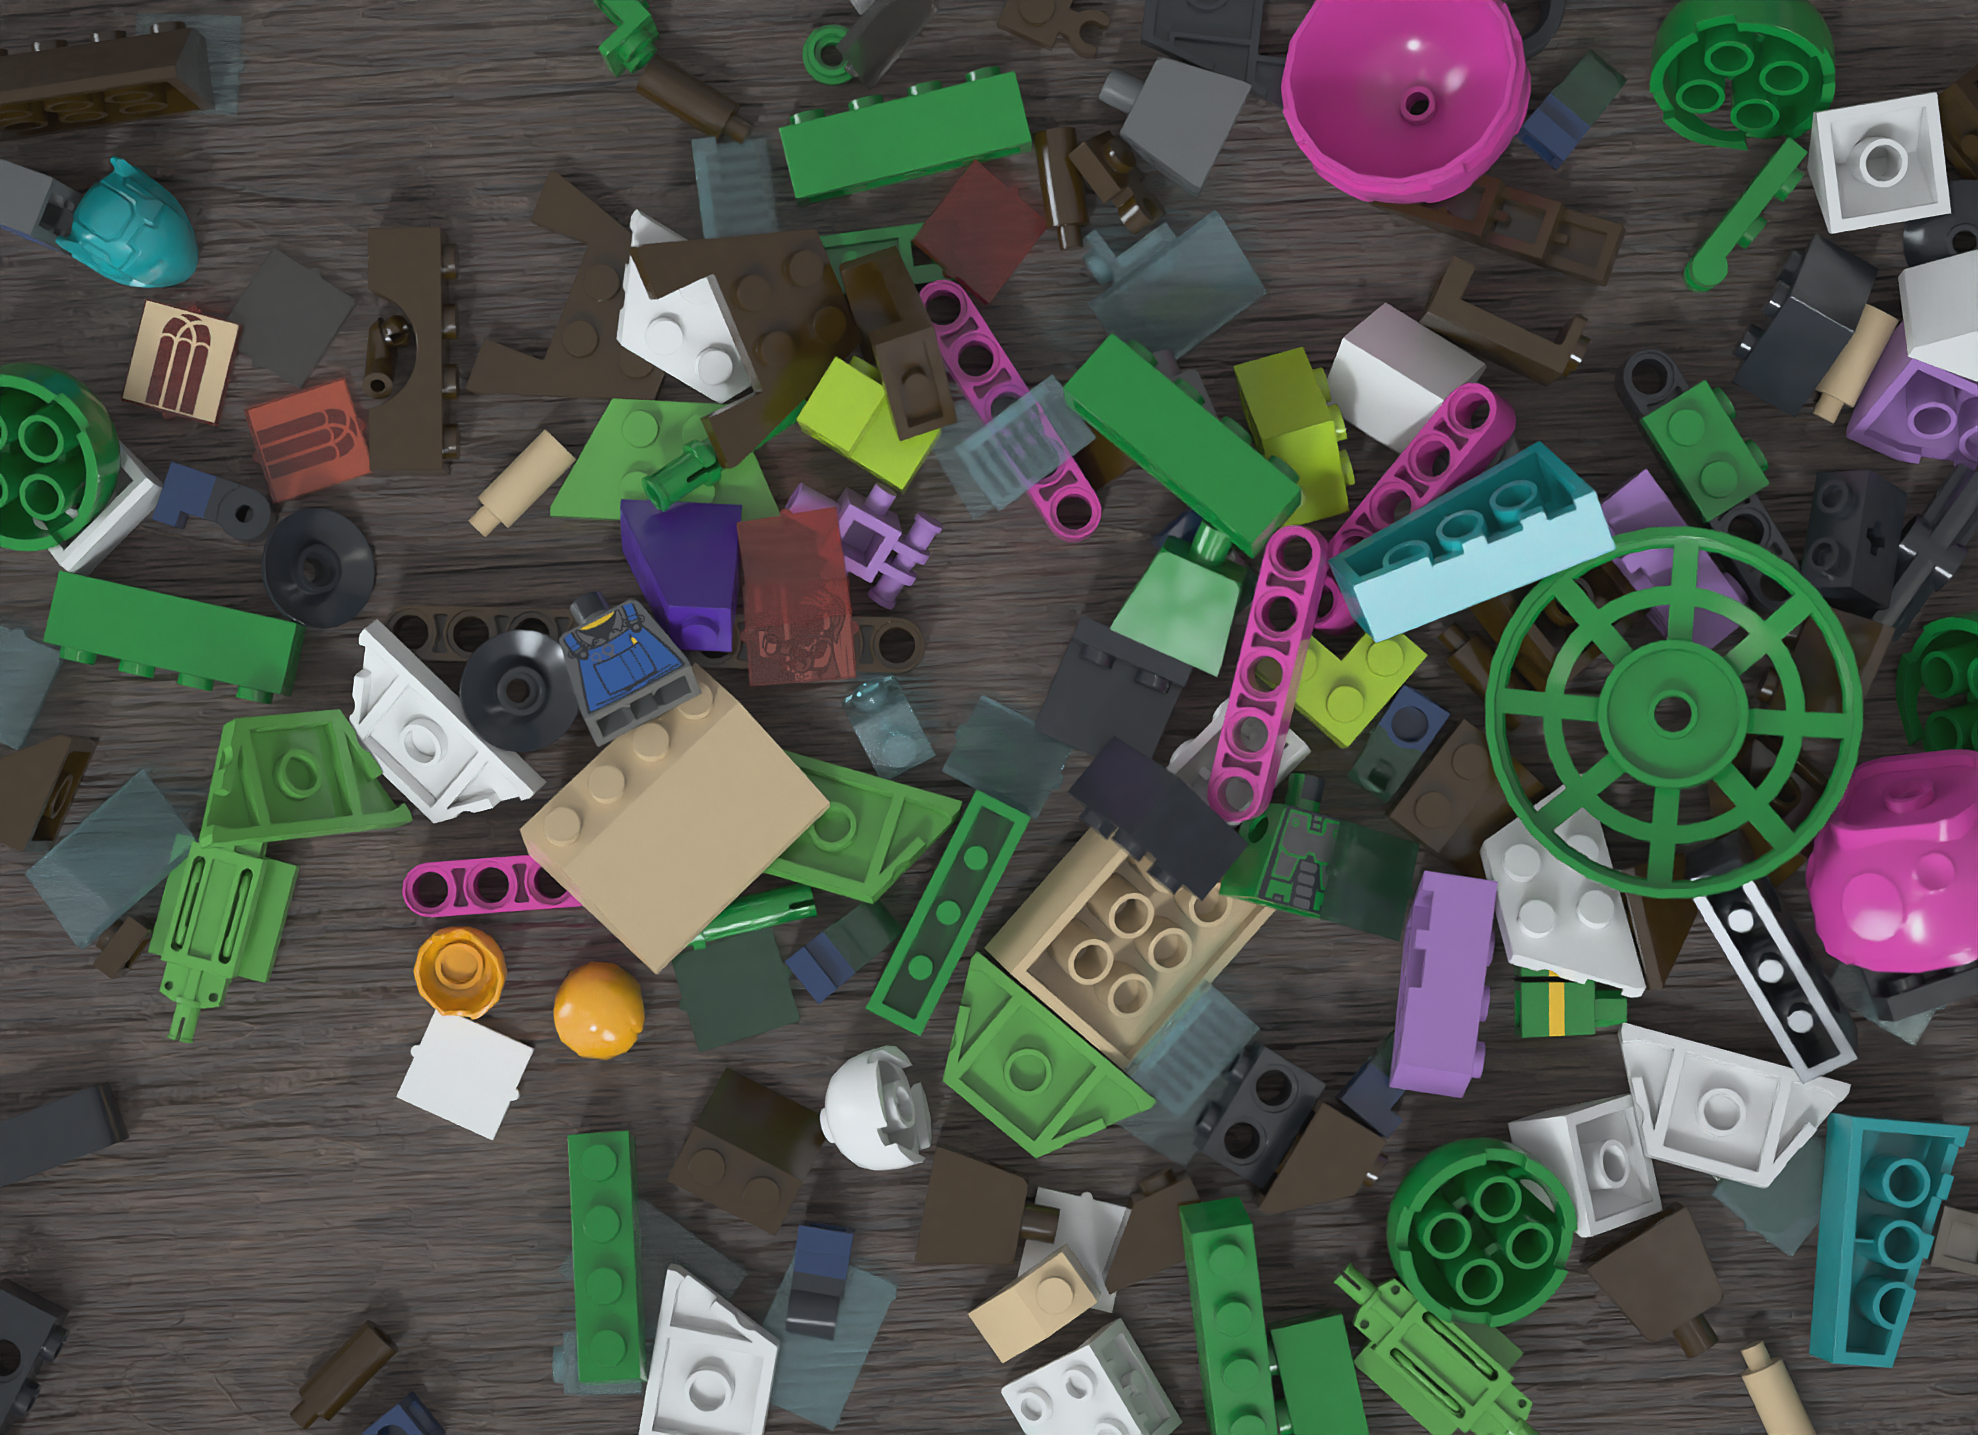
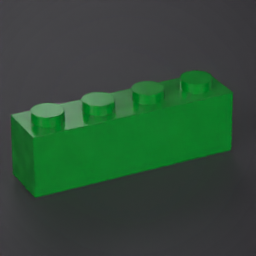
[779,66,1032,207]
[1063,333,1301,559]
[43,571,306,705]
[865,789,1031,1036]
[567,1131,648,1386]
[1179,1196,1278,1435]
[1267,1307,1370,1435]

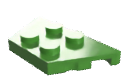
[550,398,784,530]
[199,709,413,849]
[763,749,963,904]
[942,951,1157,1158]

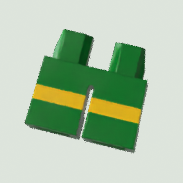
[1514,965,1627,1038]

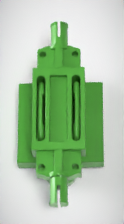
[148,835,300,1044]
[1333,1262,1541,1435]

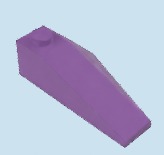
[1846,321,1978,470]

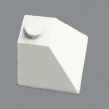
[1508,1093,1663,1238]

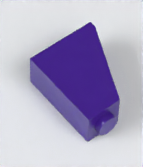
[620,499,743,652]

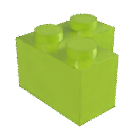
[1233,347,1355,529]
[796,356,942,495]
[1255,621,1427,749]

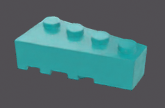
[1328,441,1616,643]
[1809,1112,1970,1368]

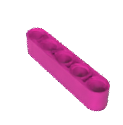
[919,280,1101,542]
[1289,383,1516,636]
[1207,525,1330,822]
[402,855,583,917]

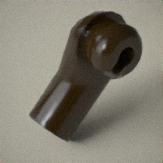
[362,315,412,399]

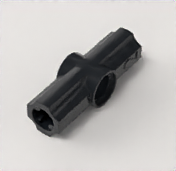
[1852,463,1978,642]

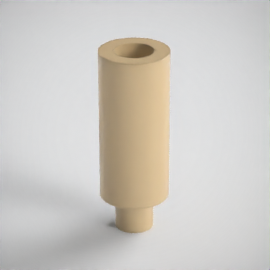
[1812,304,1899,424]
[468,429,576,537]
[1740,1340,1817,1435]

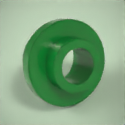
[802,24,863,86]

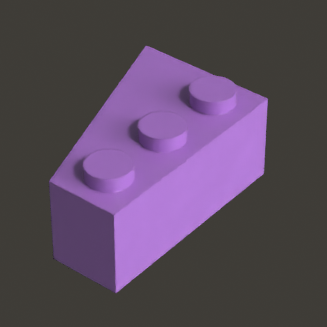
[1599,469,1749,649]
[1389,871,1498,1098]

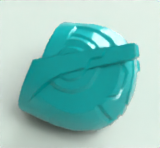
[55,155,199,288]

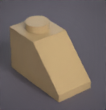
[968,1243,1102,1363]

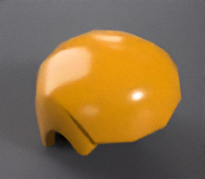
[413,926,508,1019]
[553,961,645,1060]

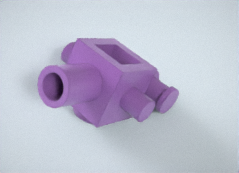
[784,482,943,610]

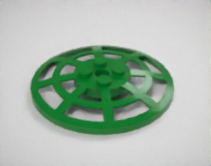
[1485,526,1863,899]

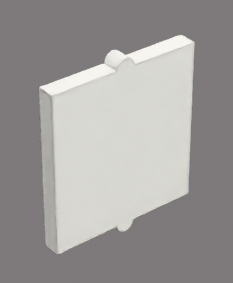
[396,1009,535,1140]
[1017,1186,1126,1313]

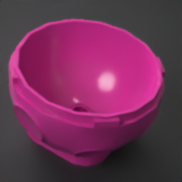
[1281,0,1531,204]
[1806,749,1978,973]

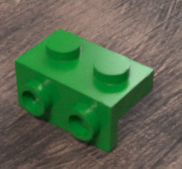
[593,0,660,78]
[1639,380,1770,524]

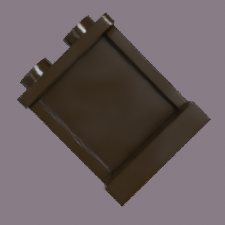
[839,245,958,441]
[1418,256,1590,387]

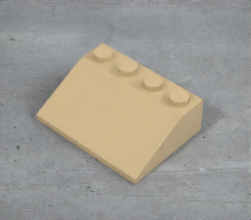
[519,663,830,975]
[984,828,1276,1076]

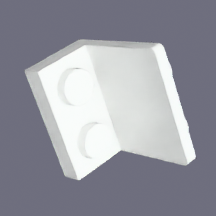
[1001,1318,1182,1435]

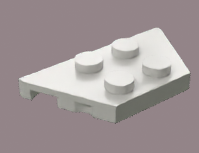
[617,209,751,404]
[349,619,546,823]
[1479,773,1646,998]
[1618,1023,1851,1189]
[639,1263,780,1435]

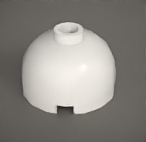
[820,1045,932,1171]

